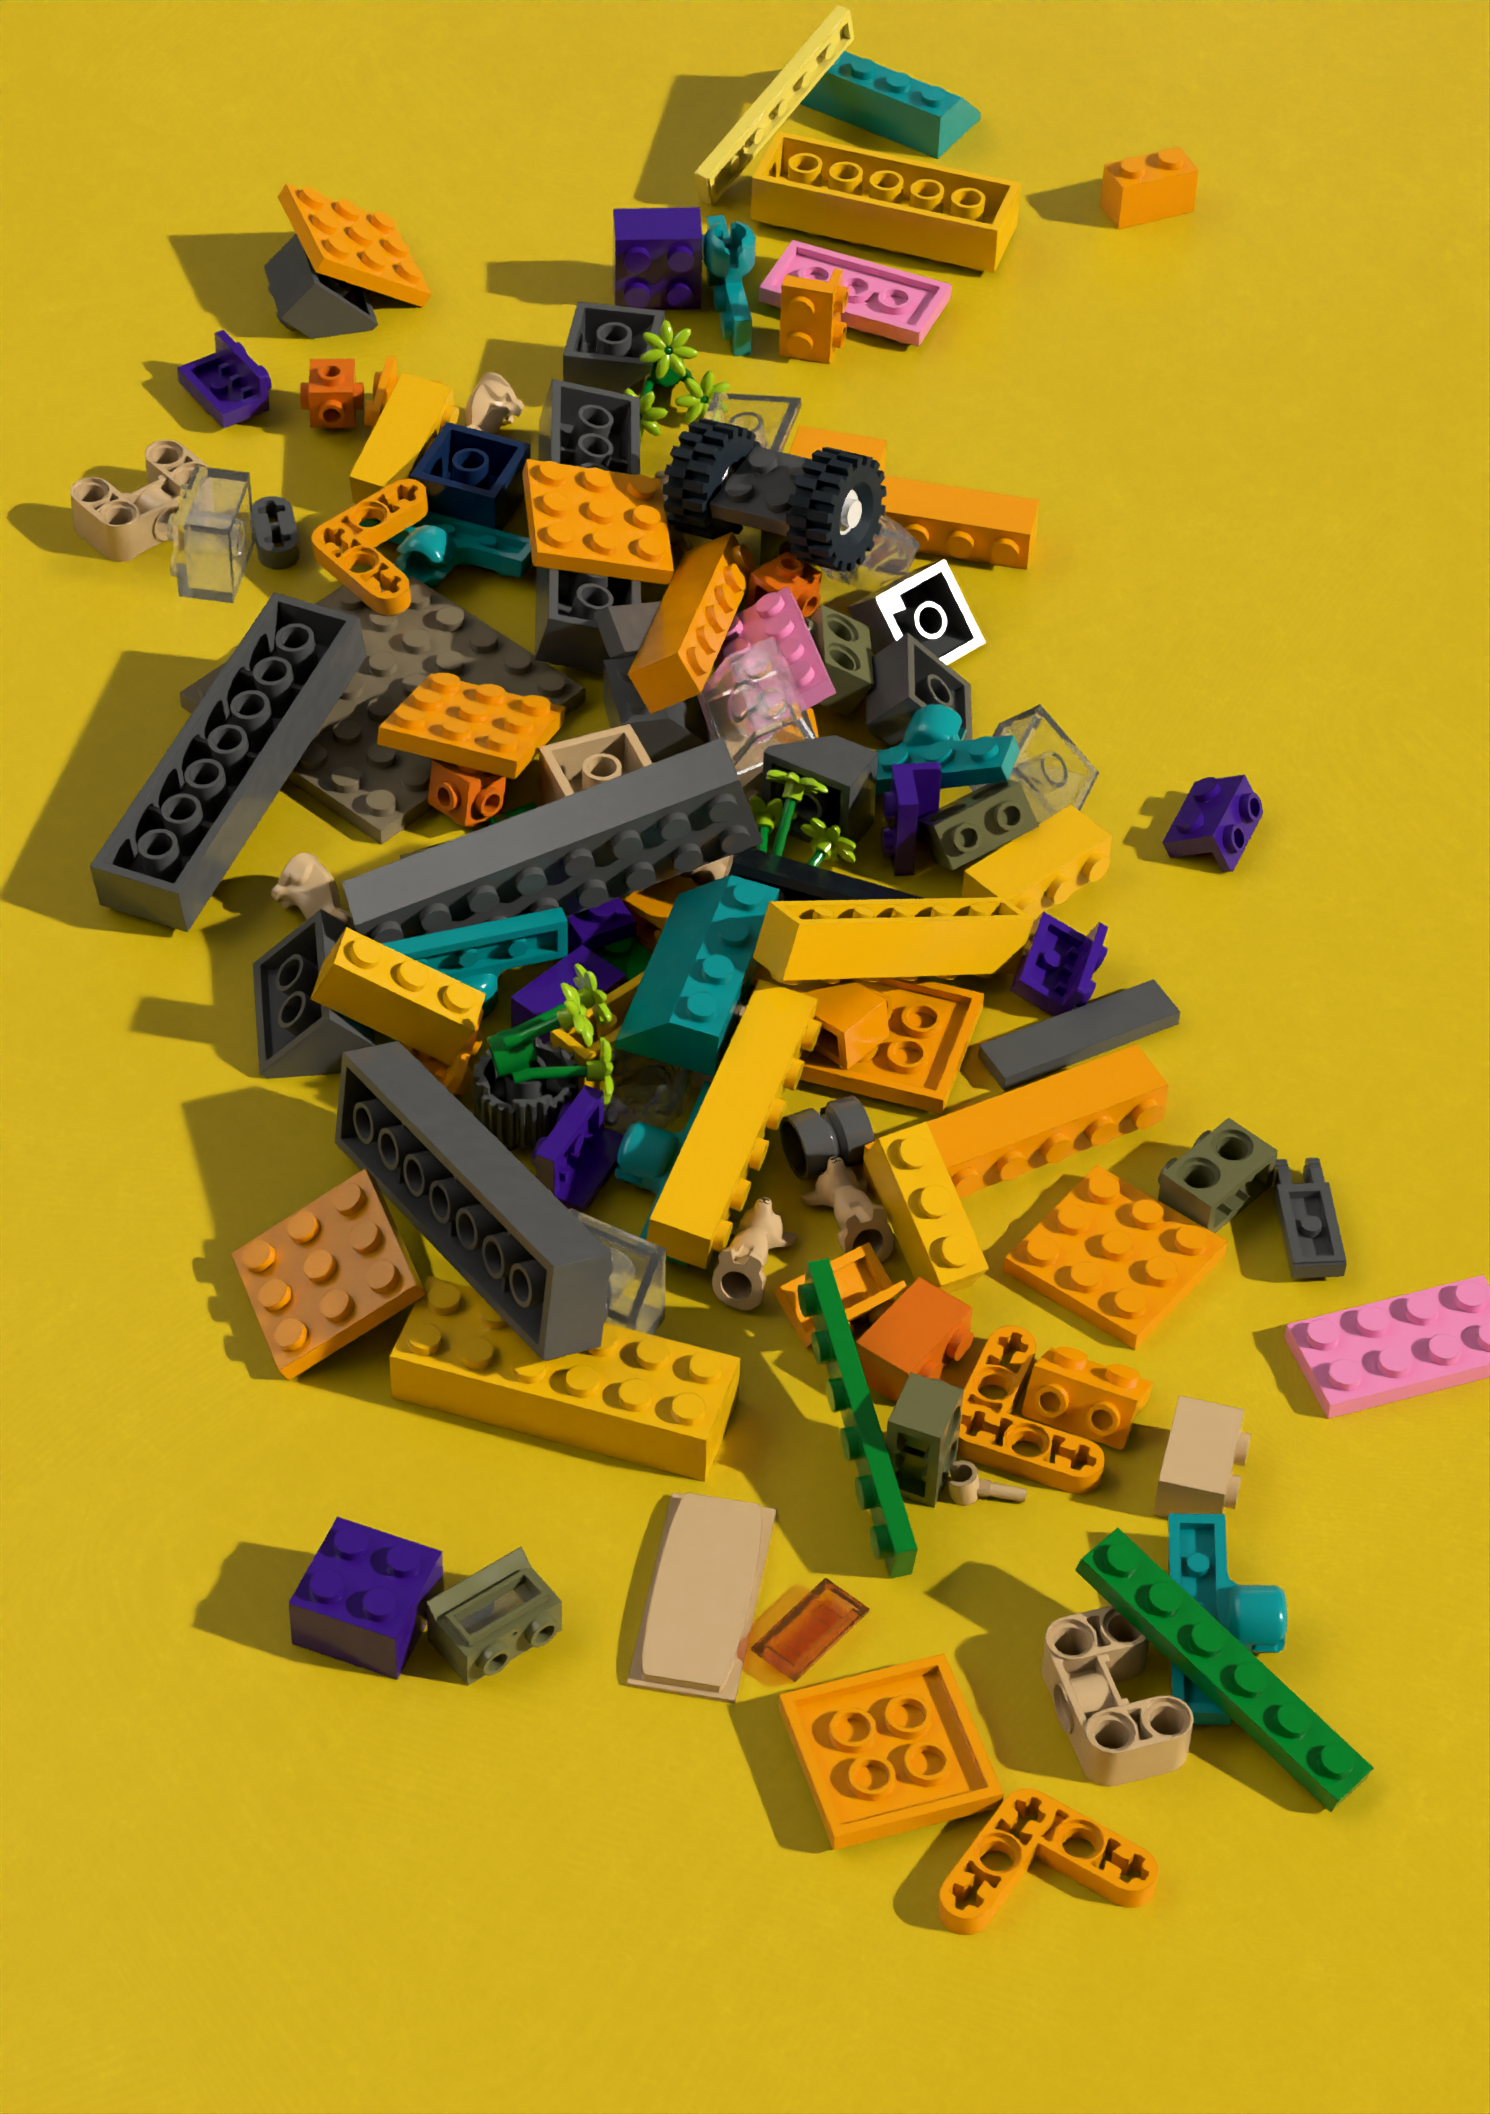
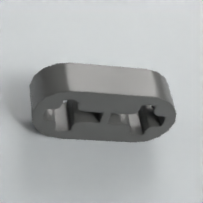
[251,496,299,570]

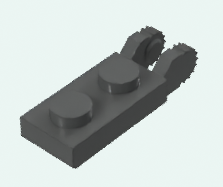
[1273,1158,1346,1279]

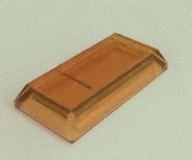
[751,1577,869,1682]

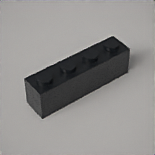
[724,848,924,901]

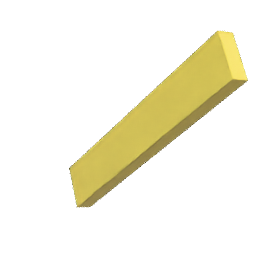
[694,5,854,206]

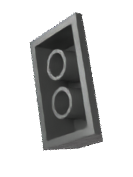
[253,909,375,1079]

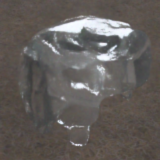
[819,515,920,593]
[599,1048,690,1135]

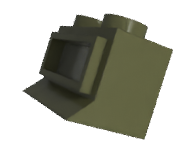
[426,1547,562,1686]

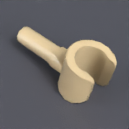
[948,1460,1027,1506]

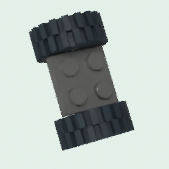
[663,418,886,572]

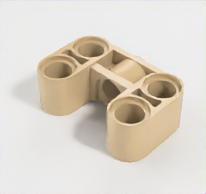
[70,440,216,562]
[1041,1605,1194,1787]

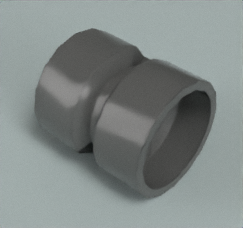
[780,1095,875,1181]

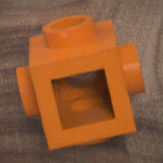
[300,359,364,429]
[745,551,822,617]
[428,759,506,827]

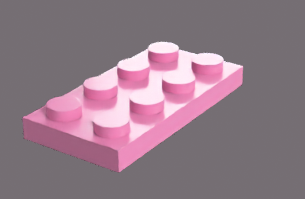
[759,240,951,347]
[716,586,836,740]
[1284,1275,1490,1419]

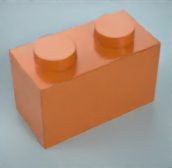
[855,1276,974,1403]

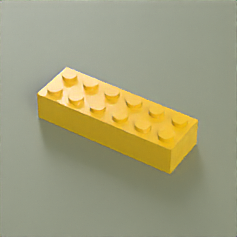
[751,131,1021,273]
[389,1276,740,1482]

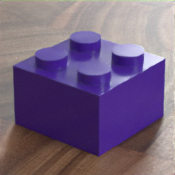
[613,207,703,310]
[289,1517,444,1679]

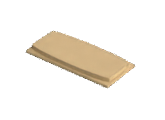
[627,1493,776,1704]

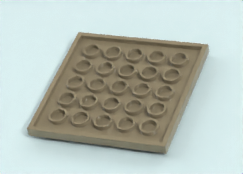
[180,562,585,845]

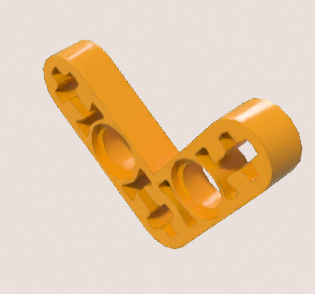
[311,479,428,616]
[957,1326,1105,1495]
[938,1789,1159,1935]

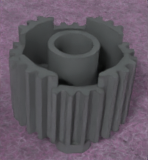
[473,1037,578,1151]

